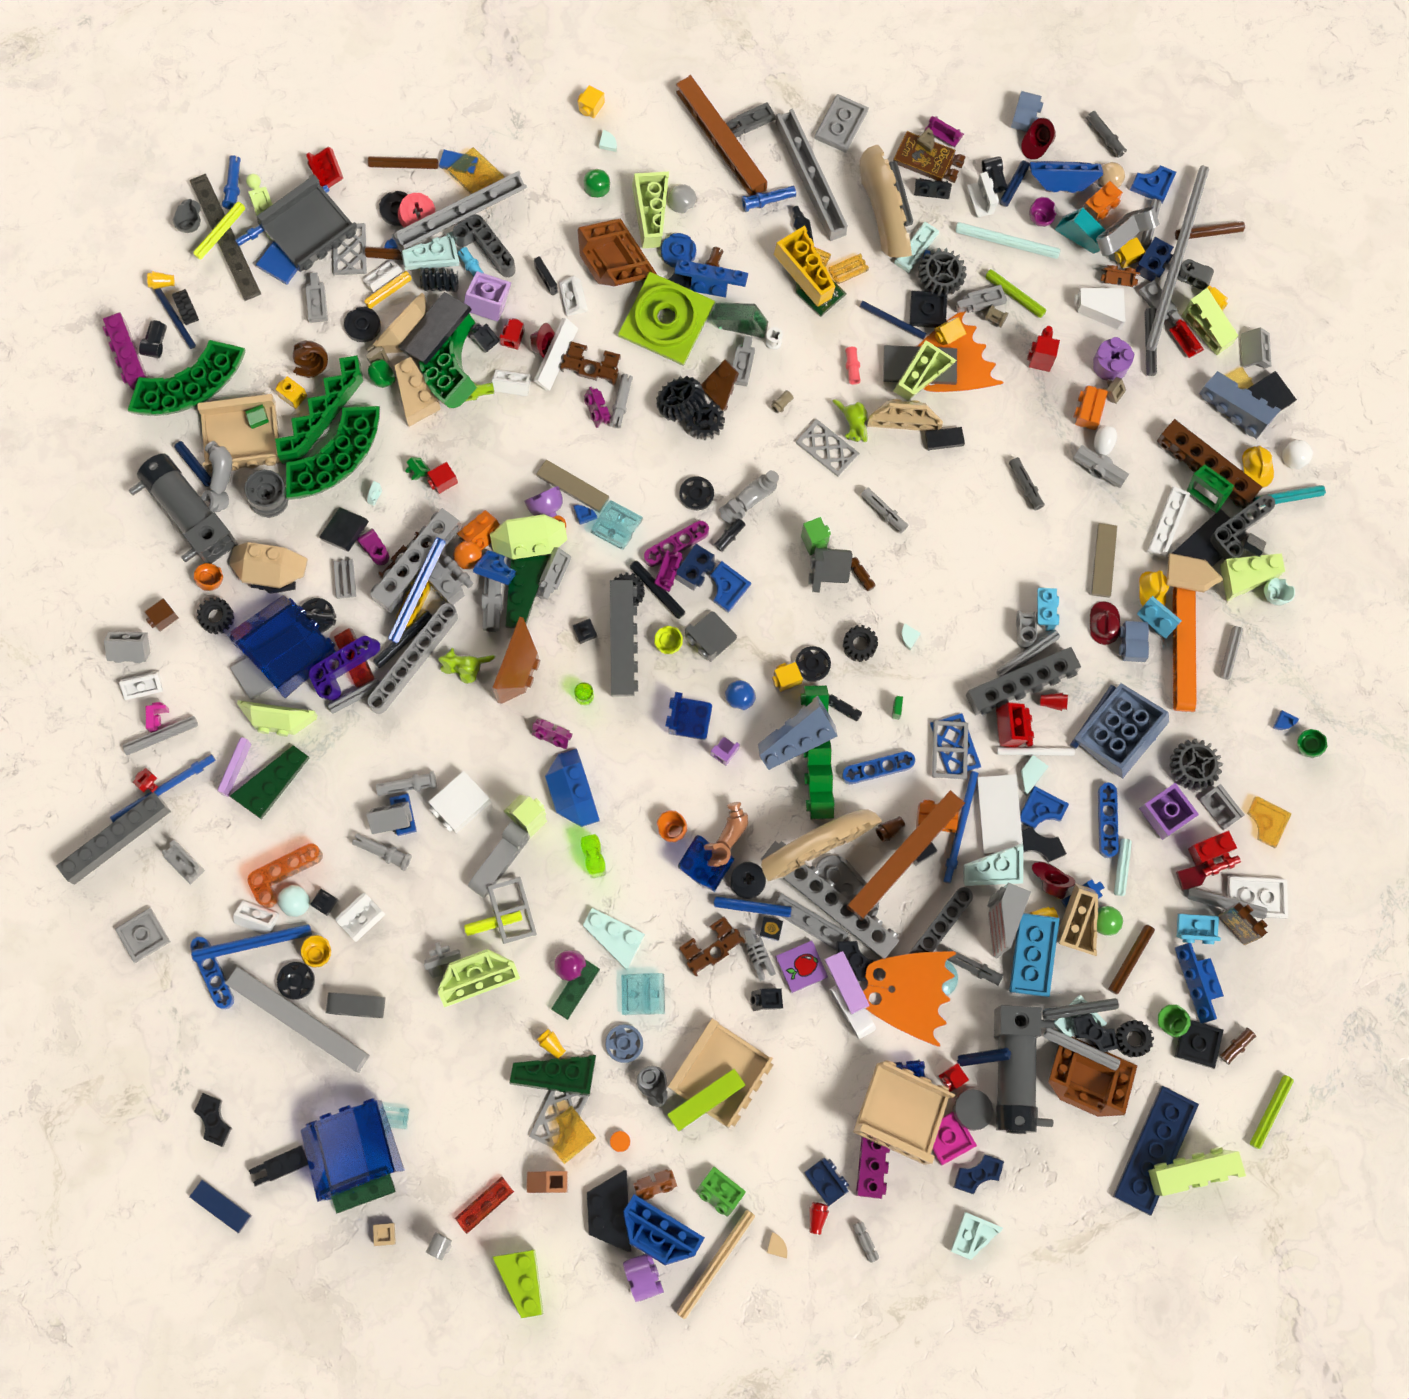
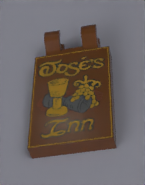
[893,131,966,183]
[1217,902,1268,945]

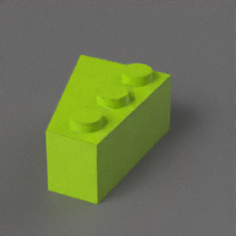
[493,1250,544,1318]

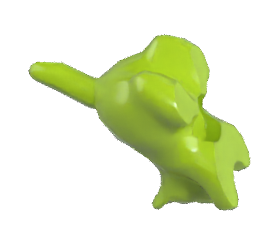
[832,399,868,442]
[438,648,495,684]

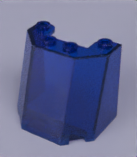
[227,595,336,698]
[300,1098,405,1202]

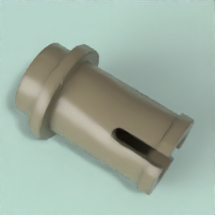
[771,390,794,413]

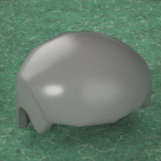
[668,184,697,213]

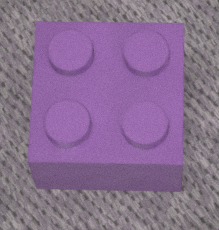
[1139,783,1199,840]

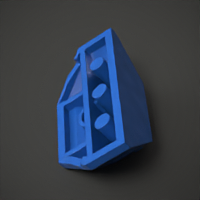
[1029,161,1103,193]
[545,749,600,827]
[623,1195,705,1265]

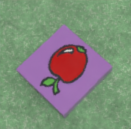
[776,941,828,993]

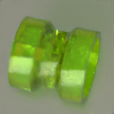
[574,682,594,706]

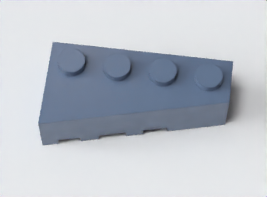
[1199,371,1281,439]
[758,695,837,770]

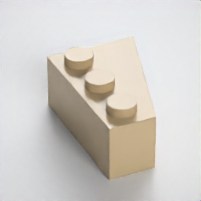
[395,357,441,427]
[1057,884,1098,956]

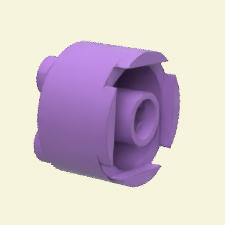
[1093,337,1135,381]
[623,1254,664,1302]

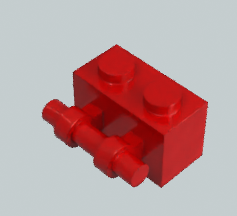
[1027,326,1060,372]
[996,702,1035,747]
[1188,830,1241,877]

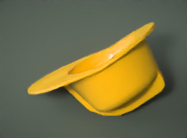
[1242,445,1274,488]
[1139,570,1169,607]

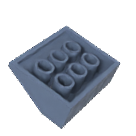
[1074,683,1169,779]

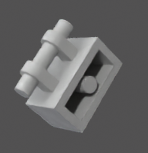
[428,556,474,605]

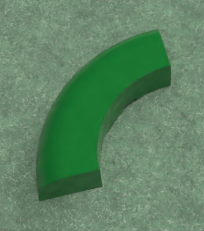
[419,314,477,408]
[128,340,246,416]
[286,406,380,500]

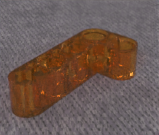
[247,843,323,908]

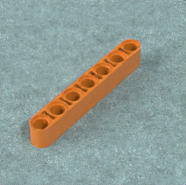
[1172,587,1197,712]

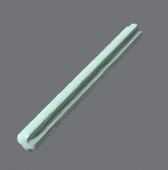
[956,222,1060,259]

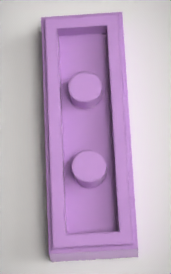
[217,737,251,797]
[825,951,869,1015]

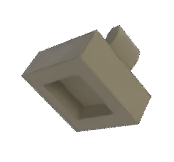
[365,345,390,364]
[1102,377,1126,404]

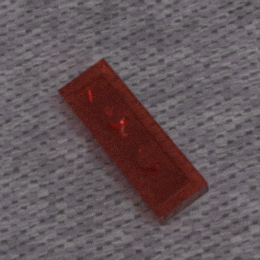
[334,628,375,688]
[455,1176,514,1234]

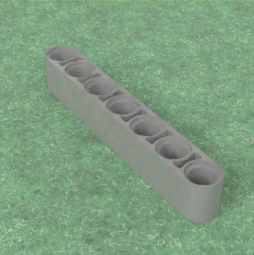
[368,603,458,714]

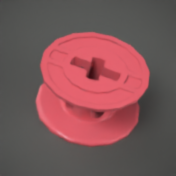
[398,193,435,228]

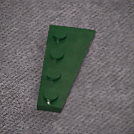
[505,555,549,628]
[230,746,309,820]
[509,1055,596,1096]

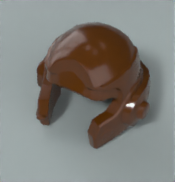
[293,340,328,378]

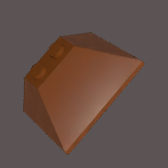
[577,218,657,286]
[492,617,541,704]
[1048,1036,1138,1117]

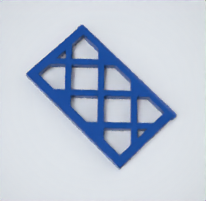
[930,713,981,774]

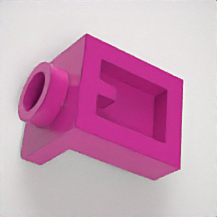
[146,702,169,733]

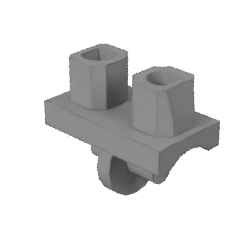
[424,942,461,978]

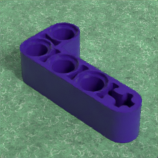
[309,636,380,701]

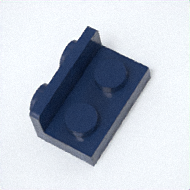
[804,1157,849,1207]

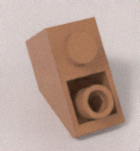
[527,1171,568,1193]

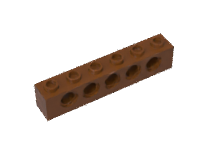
[1157,419,1263,509]

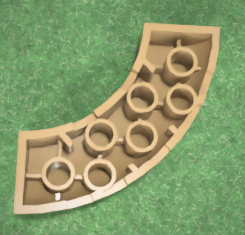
[859,144,912,258]
[761,809,882,881]

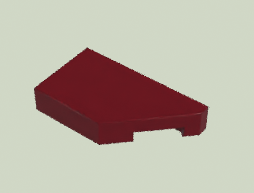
[1176,863,1207,891]

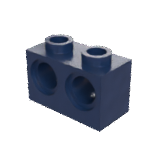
[1136,237,1174,282]
[675,544,716,591]

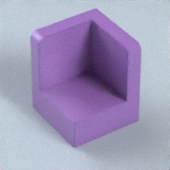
[710,737,740,766]

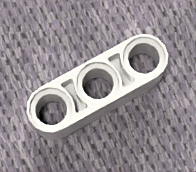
[830,985,876,1040]

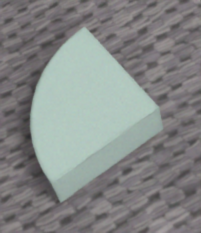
[599,130,617,152]
[367,481,382,506]
[902,624,921,650]

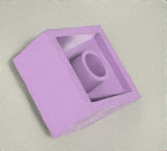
[464,271,511,322]

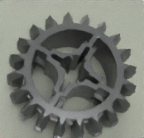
[918,247,967,296]
[1169,739,1223,791]

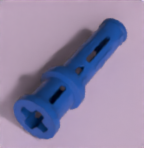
[222,155,241,210]
[742,185,796,212]

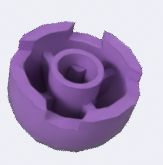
[524,486,563,517]

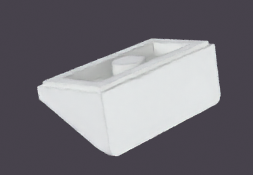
[363,259,403,293]
[559,276,588,316]
[492,369,532,396]
[119,670,163,700]
[233,900,279,934]

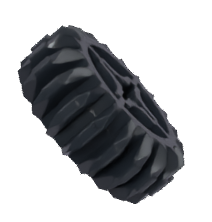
[656,376,705,422]

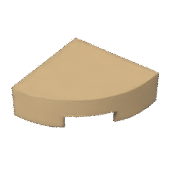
[767,1232,787,1259]

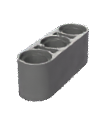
[325,993,386,1018]

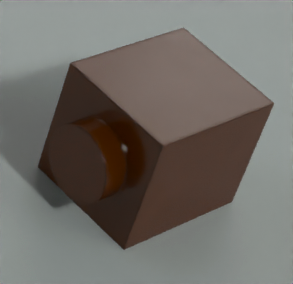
[144,598,179,631]

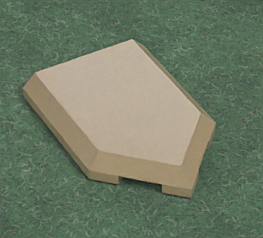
[1167,553,1224,593]

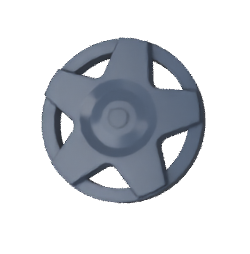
[606,1025,643,1063]

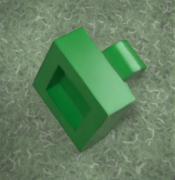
[405,457,431,480]

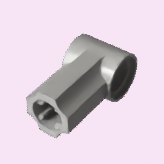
[426,1232,452,1260]

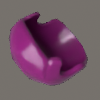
[1029,197,1057,227]
[554,950,586,981]

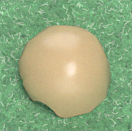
[1098,162,1125,188]

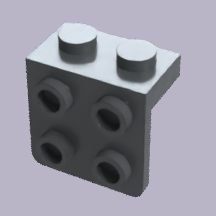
[808,548,853,593]
[685,611,737,662]

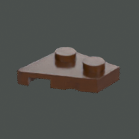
[701,359,739,411]

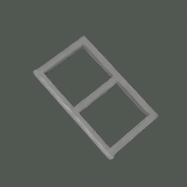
[932,720,968,779]
[487,877,537,944]

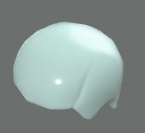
[1264,578,1295,606]
[277,885,310,917]

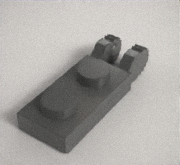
[726,102,776,138]

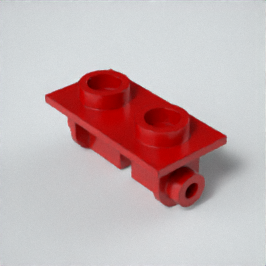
[1169,319,1204,358]

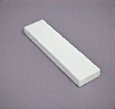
[534,318,578,391]
[1147,486,1190,559]

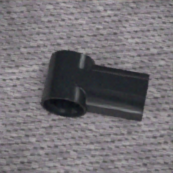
[981,156,1007,194]
[139,320,167,359]

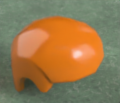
[453,541,482,569]
[194,563,223,591]
[657,810,687,842]

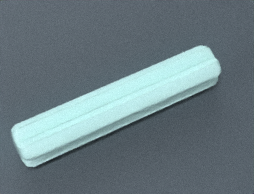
[1114,839,1132,896]

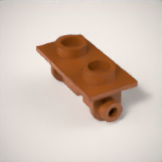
[1101,265,1140,287]
[633,1169,678,1200]

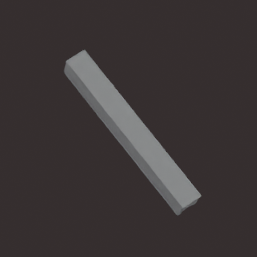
[775,108,848,241]
[392,171,527,252]
[225,967,370,1073]

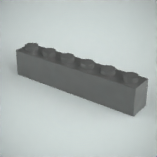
[610,580,638,697]
[56,792,171,885]

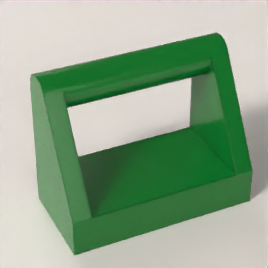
[1187,465,1234,513]

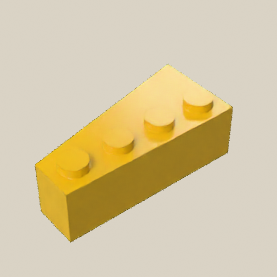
[773,226,835,307]

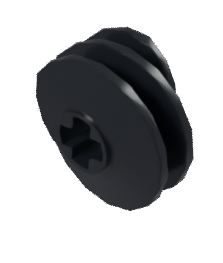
[730,862,766,899]

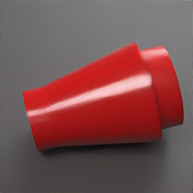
[1040,692,1068,711]
[809,1202,829,1235]

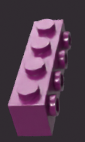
[102,312,148,390]
[856,1136,890,1199]

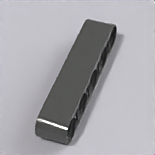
[908,887,973,954]

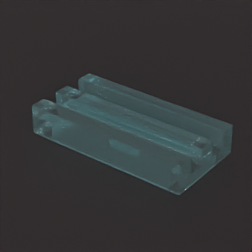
[366,1105,410,1130]

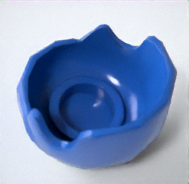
[725,680,756,710]

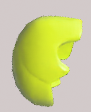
[654,626,683,655]

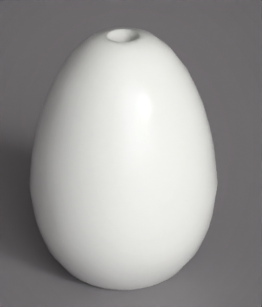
[1094,426,1117,456]

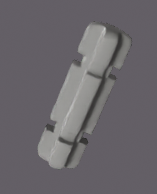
[853,1222,879,1263]

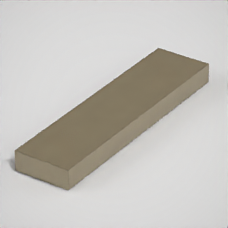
[536,459,609,513]
[1091,523,1117,598]

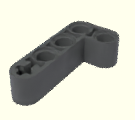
[453,214,516,277]
[1210,495,1275,560]

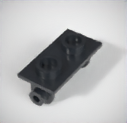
[914,178,952,199]

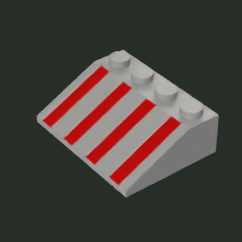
[987,883,1031,958]

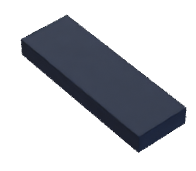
[189,1180,252,1233]

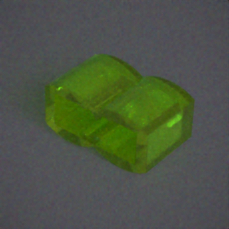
[581,834,606,879]

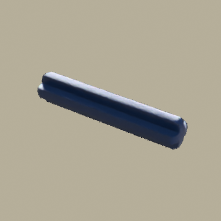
[1000,160,1030,207]
[174,441,211,487]
[957,1048,1011,1067]

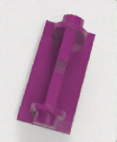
[925,116,964,148]
[584,387,611,428]
[654,550,683,592]
[531,719,573,749]

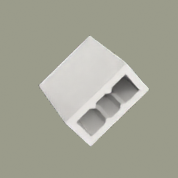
[429,771,491,834]

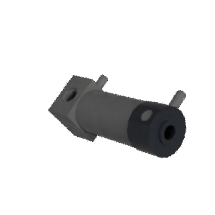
[129,453,238,564]
[994,1005,1054,1134]

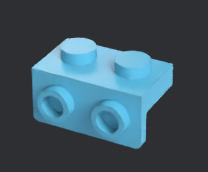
[1037,588,1059,631]
[1137,596,1182,638]
[1176,913,1221,944]

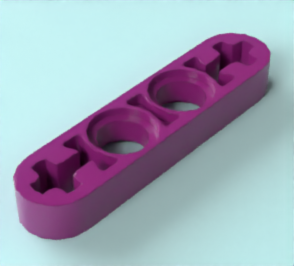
[644,521,709,567]

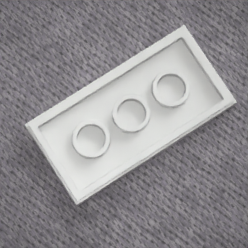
[978,774,1024,855]

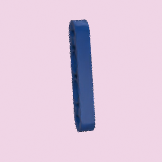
[842,751,915,785]
[1098,782,1119,858]
[190,937,234,1009]

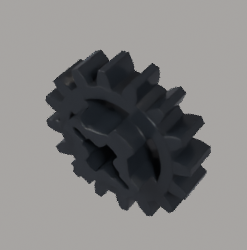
[685,400,725,440]

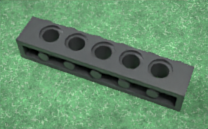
[966,647,1081,715]

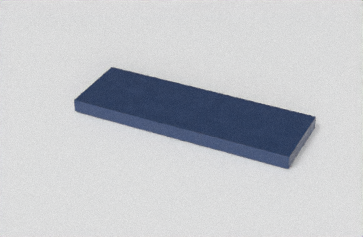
[1113,1086,1199,1216]

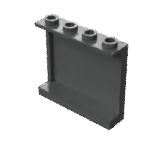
[257,175,357,272]

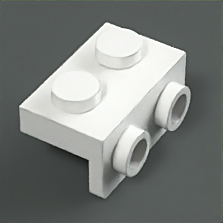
[967,172,999,217]
[335,893,385,942]

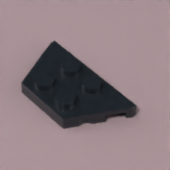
[587,1170,631,1252]

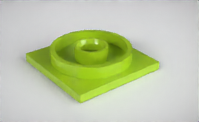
[618,272,715,366]

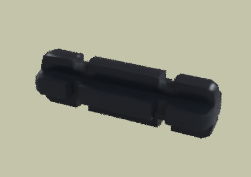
[829,694,862,721]

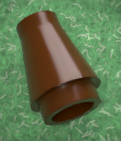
[875,816,905,842]

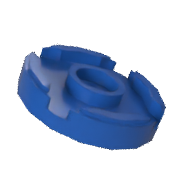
[661,233,696,268]

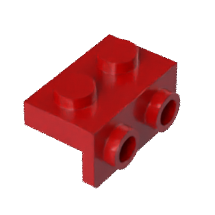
[306,146,344,188]

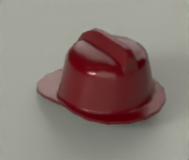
[1021,118,1056,160]
[530,323,555,358]
[1090,601,1120,645]
[1032,862,1075,899]

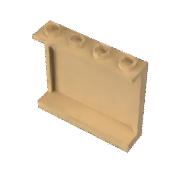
[197,394,281,473]
[668,1018,774,1128]
[853,1060,955,1165]

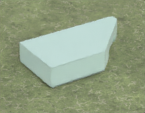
[1021,755,1049,795]

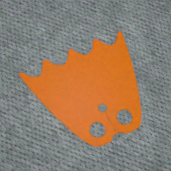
[917,311,1004,392]
[863,951,956,1046]

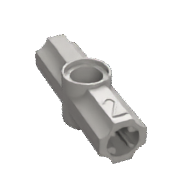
[1073,445,1129,488]
[482,577,502,632]

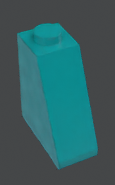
[1055,208,1106,254]

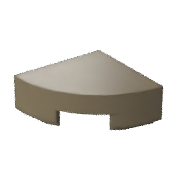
[917,127,935,152]

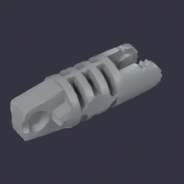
[744,929,776,981]

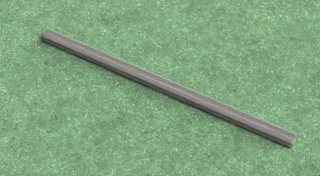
[1146,165,1209,351]

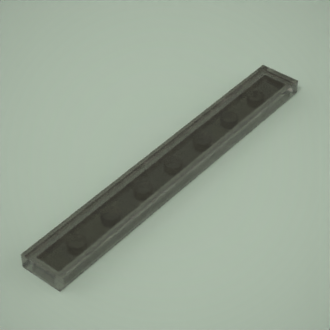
[189,174,261,301]

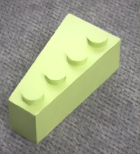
[632,171,669,249]

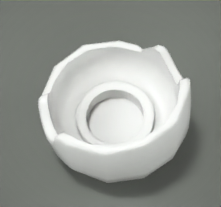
[1282,440,1313,470]

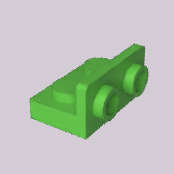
[695,1167,746,1217]

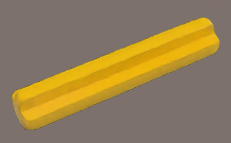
[364,271,412,308]

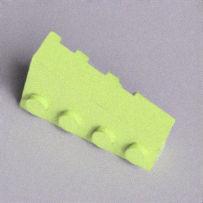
[1148,1147,1246,1196]

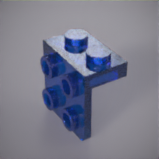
[665,692,712,740]
[678,835,735,892]

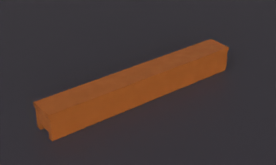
[676,74,768,196]
[847,790,965,921]

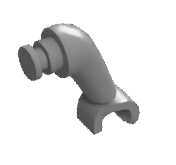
[201,441,232,512]
[719,470,779,525]

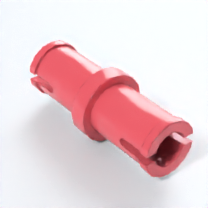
[845,346,861,385]

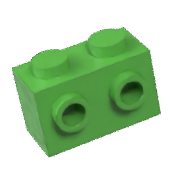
[801,517,831,556]

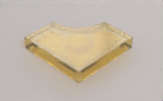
[1247,796,1292,848]
[552,1106,596,1164]

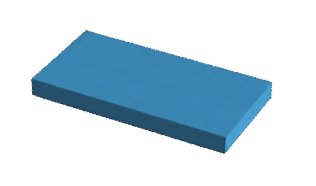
[1009,913,1060,997]

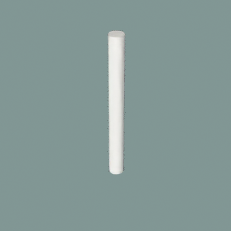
[997,747,1075,756]

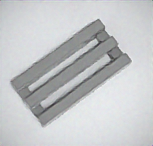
[334,559,356,599]

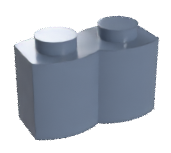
[1011,91,1044,132]
[1119,621,1149,662]

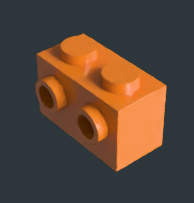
[1083,181,1123,222]

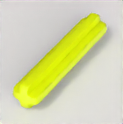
[464,911,522,936]

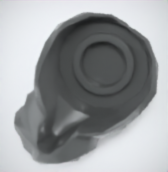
[172,199,201,233]
[636,1065,668,1107]

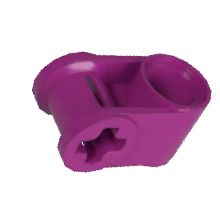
[357,528,390,566]

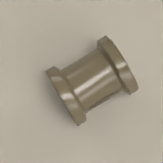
[985,305,1009,328]

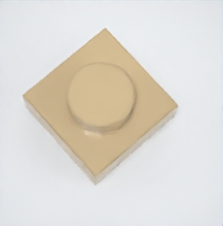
[373,1223,396,1246]

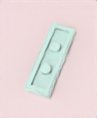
[894,222,939,273]

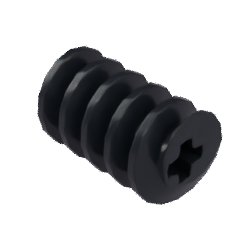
[420,268,459,292]

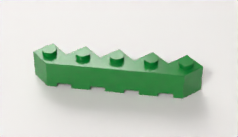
[275,355,363,464]
[800,685,834,819]

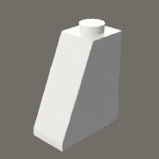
[1074,288,1126,330]

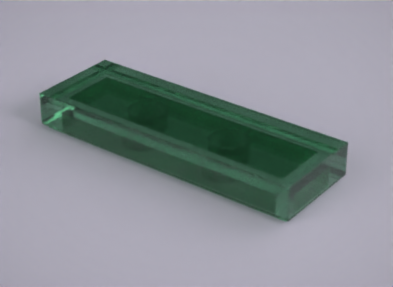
[551,960,600,1020]
[331,1172,396,1214]

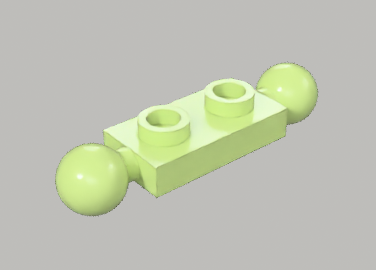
[246,174,273,240]

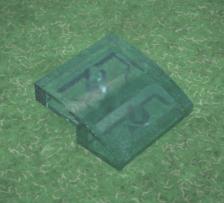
[591,500,643,550]
[621,973,665,1015]

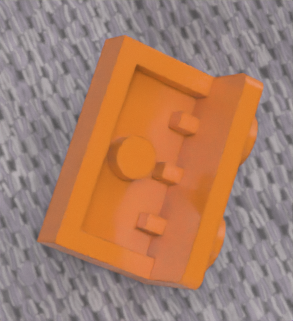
[457,510,500,551]

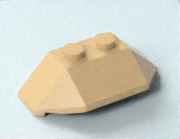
[373,293,427,354]
[867,399,943,431]
[229,542,308,588]

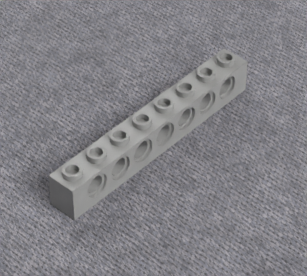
[761,841,900,959]

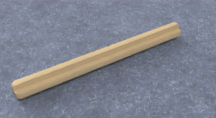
[677,1210,755,1319]

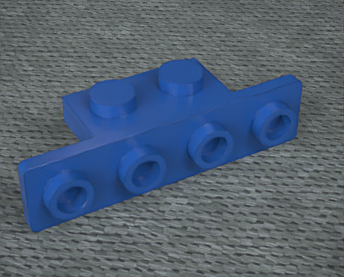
[674,260,748,298]
[1175,943,1224,1023]

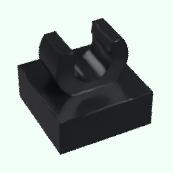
[573,618,597,644]
[310,889,338,916]

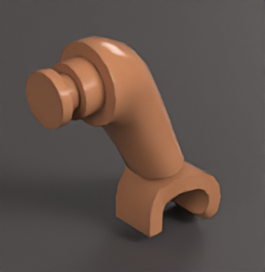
[704,802,748,867]

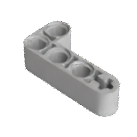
[1096,206,1160,256]
[468,821,530,898]

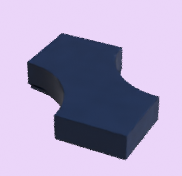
[953,1155,1004,1194]

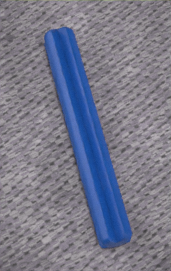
[714,897,792,917]

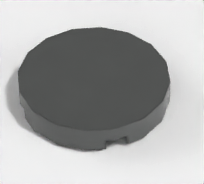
[953,1089,993,1131]

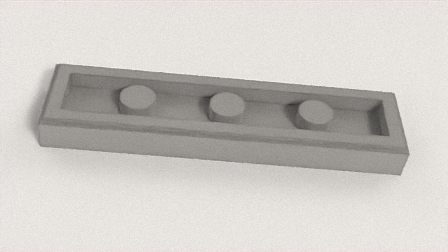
[774,893,849,950]

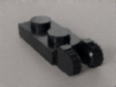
[249,1145,310,1187]

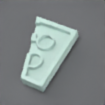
[402,232,459,270]
[963,844,1023,886]
[583,908,645,970]

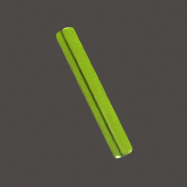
[985,269,1047,318]
[1250,1075,1294,1149]

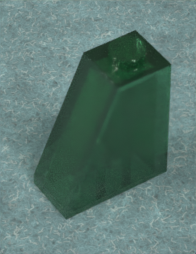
[711,303,768,338]

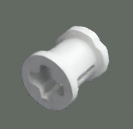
[766,327,783,350]

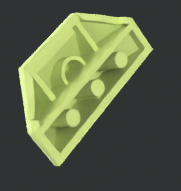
[490,514,567,559]
[237,700,318,737]
[437,949,520,1007]

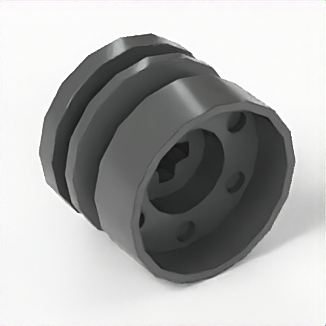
[244,469,289,518]

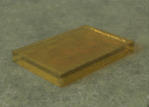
[447,147,505,194]

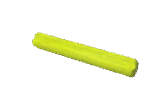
[193,202,245,260]

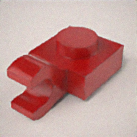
[132,768,158,792]

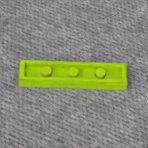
[667,1068,746,1132]

